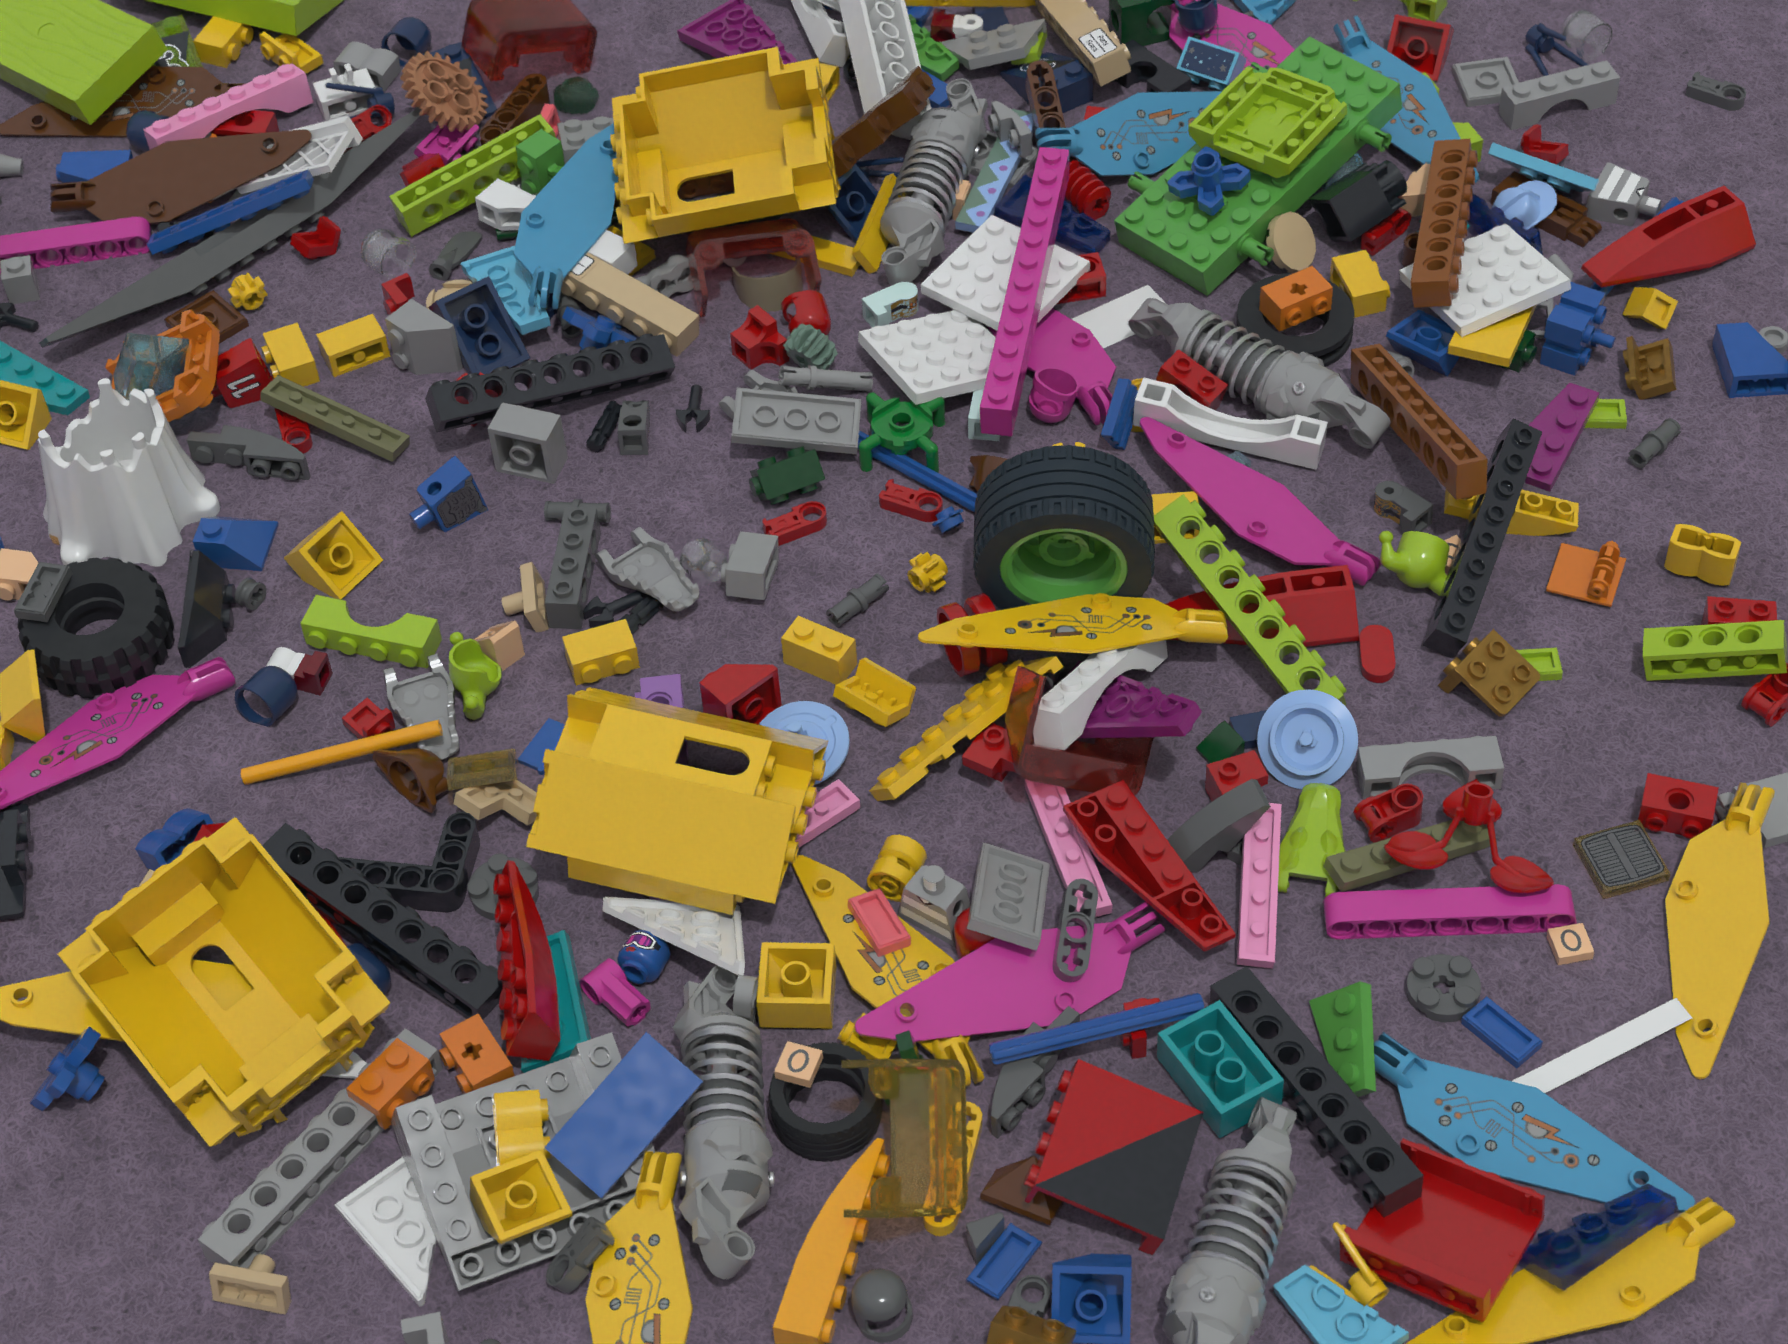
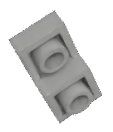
[988,101,1032,158]

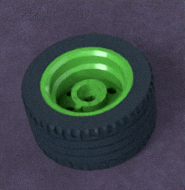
[973,445,1155,610]

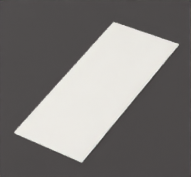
[1072,285,1165,348]

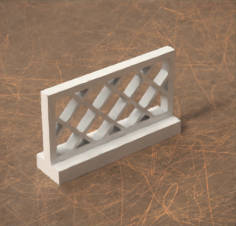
[237,115,363,194]

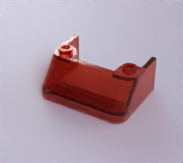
[686,218,822,317]
[1005,666,1154,795]

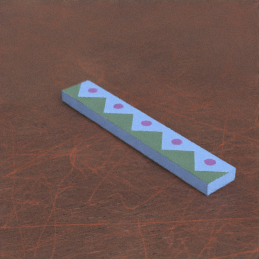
[955,109,1035,233]

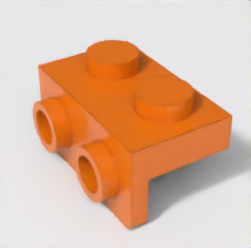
[346,1038,435,1130]

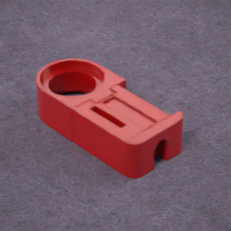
[346,105,392,151]
[1361,208,1412,256]
[275,408,313,454]
[879,479,943,522]
[762,501,827,546]

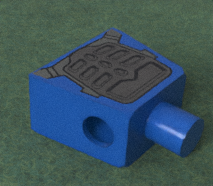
[409,456,488,532]

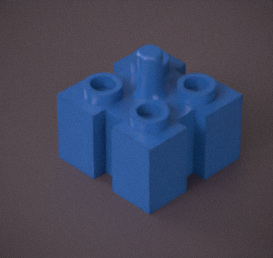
[1540,281,1616,376]

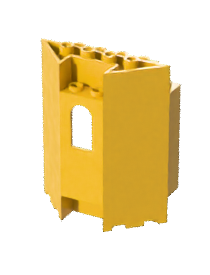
[610,47,841,244]
[526,687,829,915]
[58,817,391,1147]

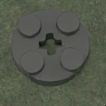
[467,853,539,921]
[1406,954,1481,1022]

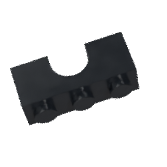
[1115,40,1191,92]

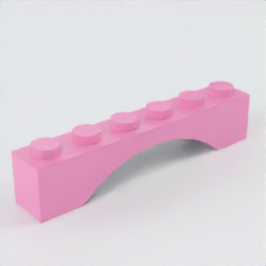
[143,64,313,150]

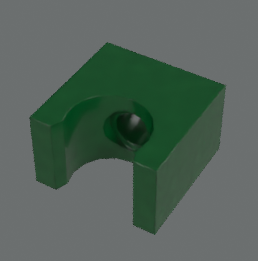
[1109,0,1174,46]

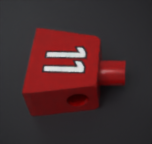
[211,338,273,408]

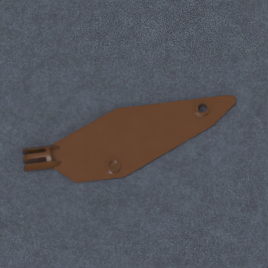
[50,129,312,224]

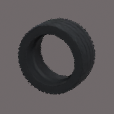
[769,1042,882,1162]

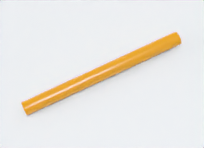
[241,719,443,785]

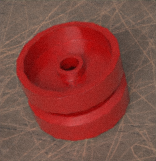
[937,593,1008,677]

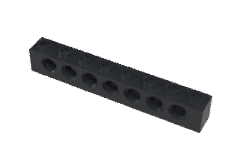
[425,333,675,433]
[1422,418,1542,659]
[262,823,503,1020]
[1208,966,1424,1218]

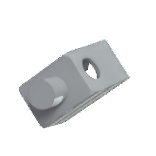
[1586,162,1662,226]
[898,865,971,947]

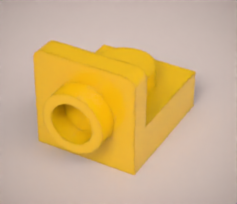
[837,1012,897,1069]

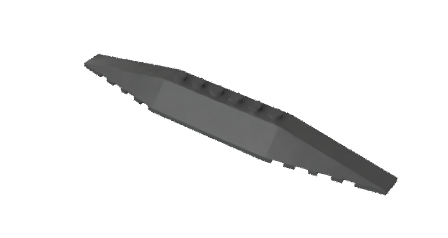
[39,108,421,348]

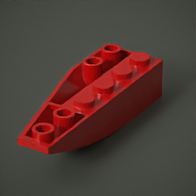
[1581,185,1756,287]
[1166,565,1359,647]
[1063,780,1236,952]
[493,860,560,1061]

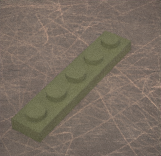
[261,375,410,462]
[1324,819,1490,892]

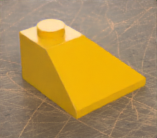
[284,511,383,600]
[470,1149,572,1244]

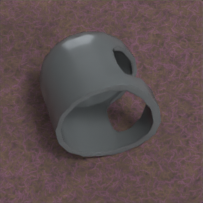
[851,1268,913,1343]

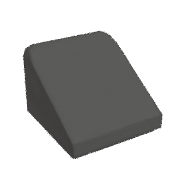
[966,1212,1005,1265]

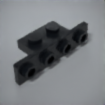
[0,804,31,920]

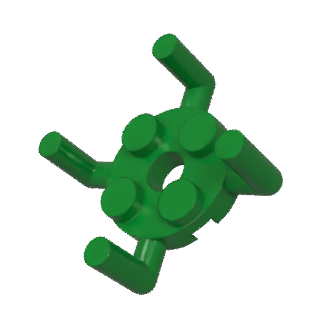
[859,392,945,473]

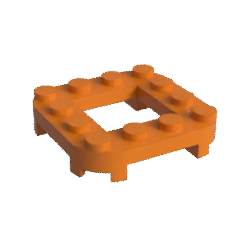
[105,309,220,422]

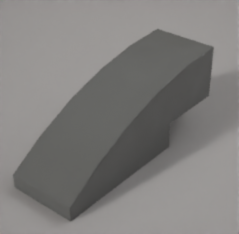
[1167,779,1271,873]

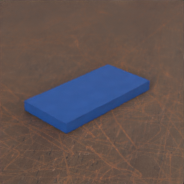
[544,1032,704,1199]

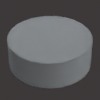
[1759,326,1788,354]

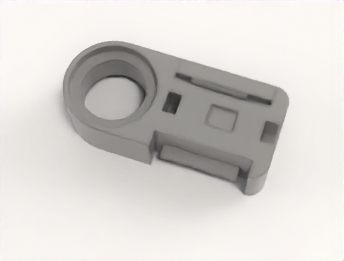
[733,975,758,1025]

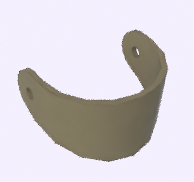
[731,254,803,312]

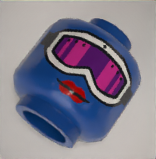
[617,930,671,984]

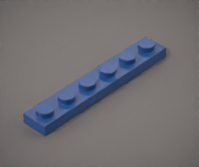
[147,169,314,255]

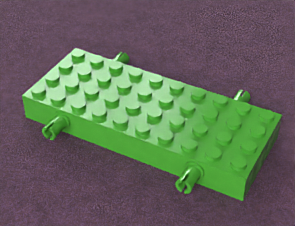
[1114,36,1402,296]

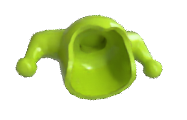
[1378,531,1450,596]
[449,632,502,720]

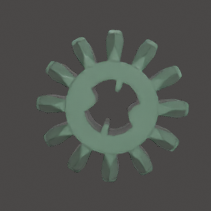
[784,324,838,370]

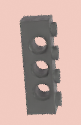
[545,507,601,629]

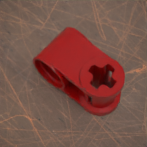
[1741,663,1788,727]
[1353,783,1423,843]

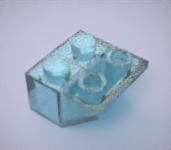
[113,333,189,400]

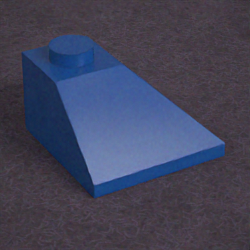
[192,517,279,571]
[1052,1253,1132,1344]

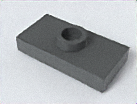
[14,562,72,622]

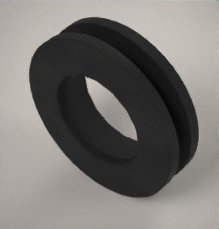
[1236,273,1355,367]

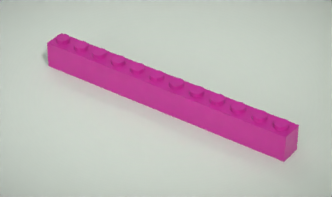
[980,147,1069,436]

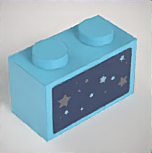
[1176,36,1247,91]

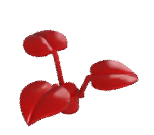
[1384,779,1554,893]

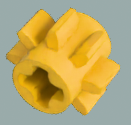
[228,273,268,311]
[907,552,948,593]

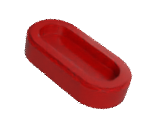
[1359,625,1396,683]

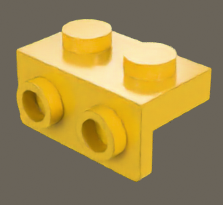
[259,32,324,74]
[833,658,916,727]

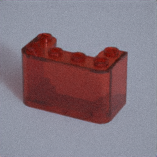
[461,0,597,81]

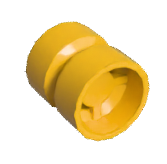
[867,835,927,902]

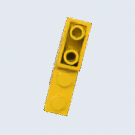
[1444,489,1579,536]

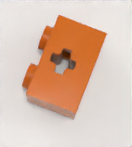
[1259,266,1333,332]
[438,1014,515,1094]

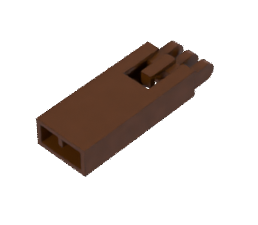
[1491,171,1602,247]

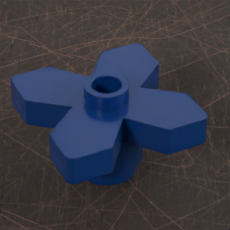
[1167,146,1251,216]
[562,306,637,351]
[30,1027,105,1111]

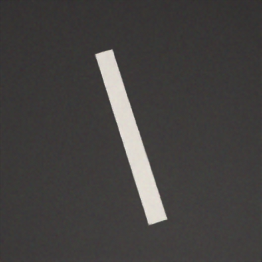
[1512,998,1692,1093]

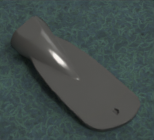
[429,231,482,281]

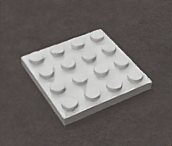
[921,215,1090,330]
[1399,224,1571,337]
[858,309,996,405]

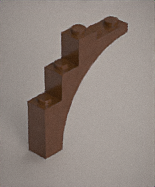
[832,66,935,178]

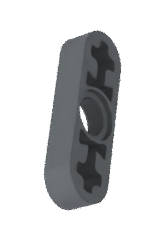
[1052,879,1098,982]

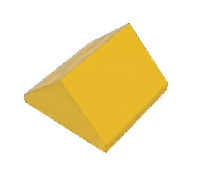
[0,380,52,450]
[0,650,45,743]

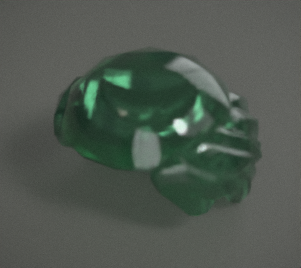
[553,76,599,114]

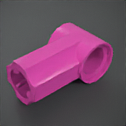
[579,958,651,1027]

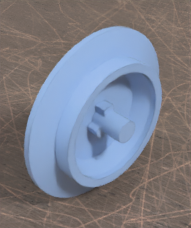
[1257,690,1358,789]
[759,701,850,785]

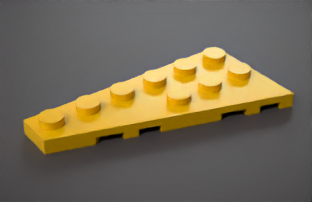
[869,656,1064,801]

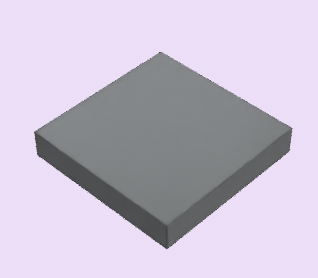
[1452,57,1519,107]

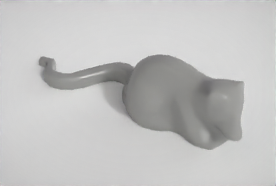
[635,242,754,298]

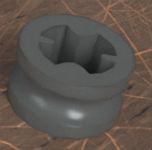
[235,578,267,610]

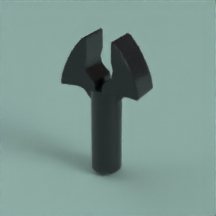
[0,303,39,332]
[676,384,710,433]
[583,591,643,628]

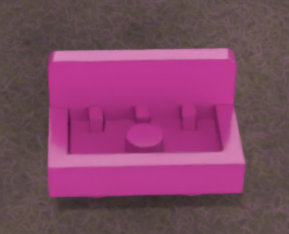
[414,124,480,165]

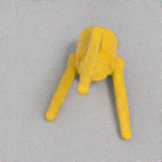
[1309,1222,1389,1307]

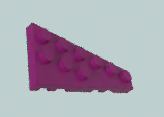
[677,0,798,64]
[1028,660,1202,739]

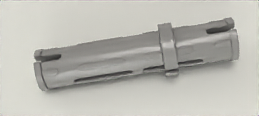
[778,365,873,392]

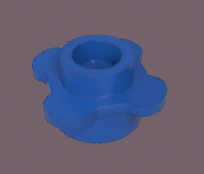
[932,506,964,534]

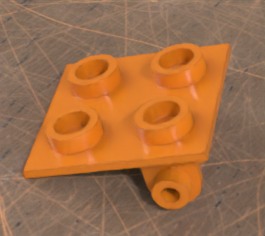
[1546,541,1626,607]

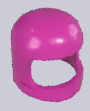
[1028,367,1079,423]

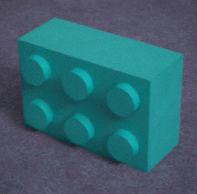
[1157,1000,1284,1139]

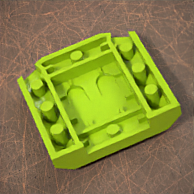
[1188,67,1347,178]

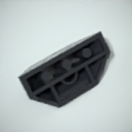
[178,550,236,668]

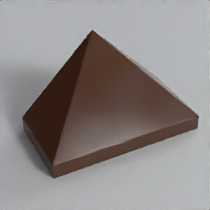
[980,1155,1064,1226]

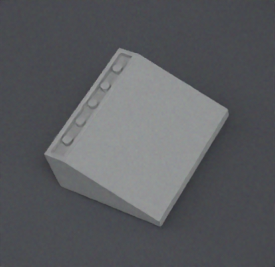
[391,1032,676,1292]

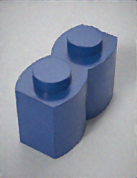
[135,808,214,871]

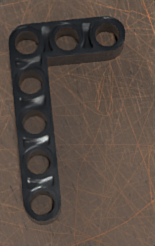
[295,812,480,913]

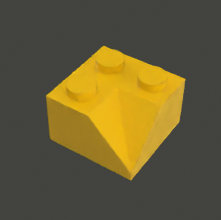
[756,942,837,1028]

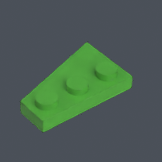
[909,14,959,81]
[1309,981,1376,1097]

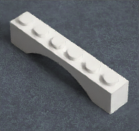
[791,0,850,67]
[475,179,638,274]
[1133,377,1328,470]
[1030,640,1168,750]

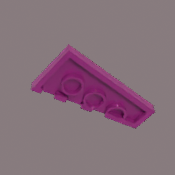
[1524,383,1600,492]

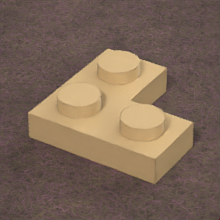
[453,778,537,825]

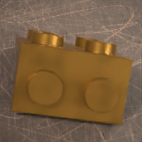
[1438,629,1540,717]

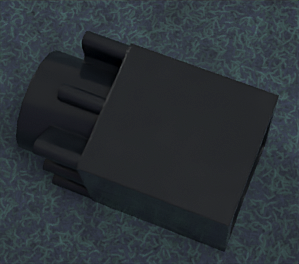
[1309,160,1407,241]

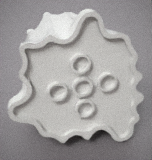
[37,378,220,567]

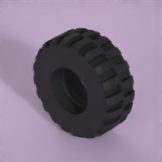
[17,558,174,698]

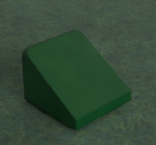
[1196,720,1245,764]

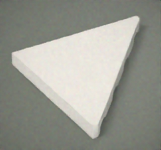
[602,897,745,975]
[334,1157,437,1307]

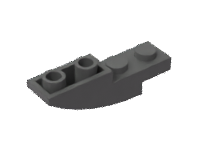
[187,425,310,480]
[991,1006,1080,1139]

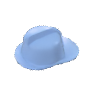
[1489,180,1557,235]

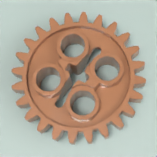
[400,51,488,133]

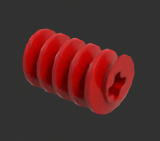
[1065,160,1111,221]

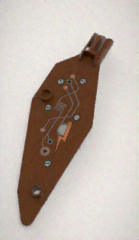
[0,66,245,138]

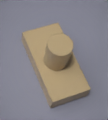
[502,562,549,632]
[209,1254,291,1315]

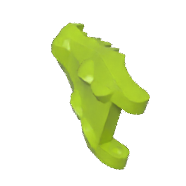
[1278,783,1346,897]

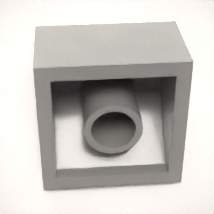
[385,299,463,375]

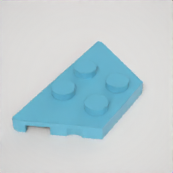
[1488,142,1599,193]

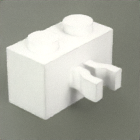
[313,64,376,121]

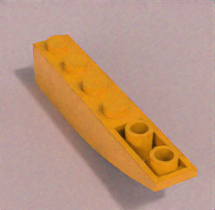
[773,1138,890,1344]

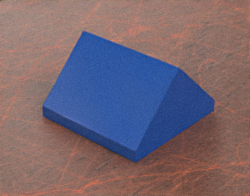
[1386,310,1460,377]

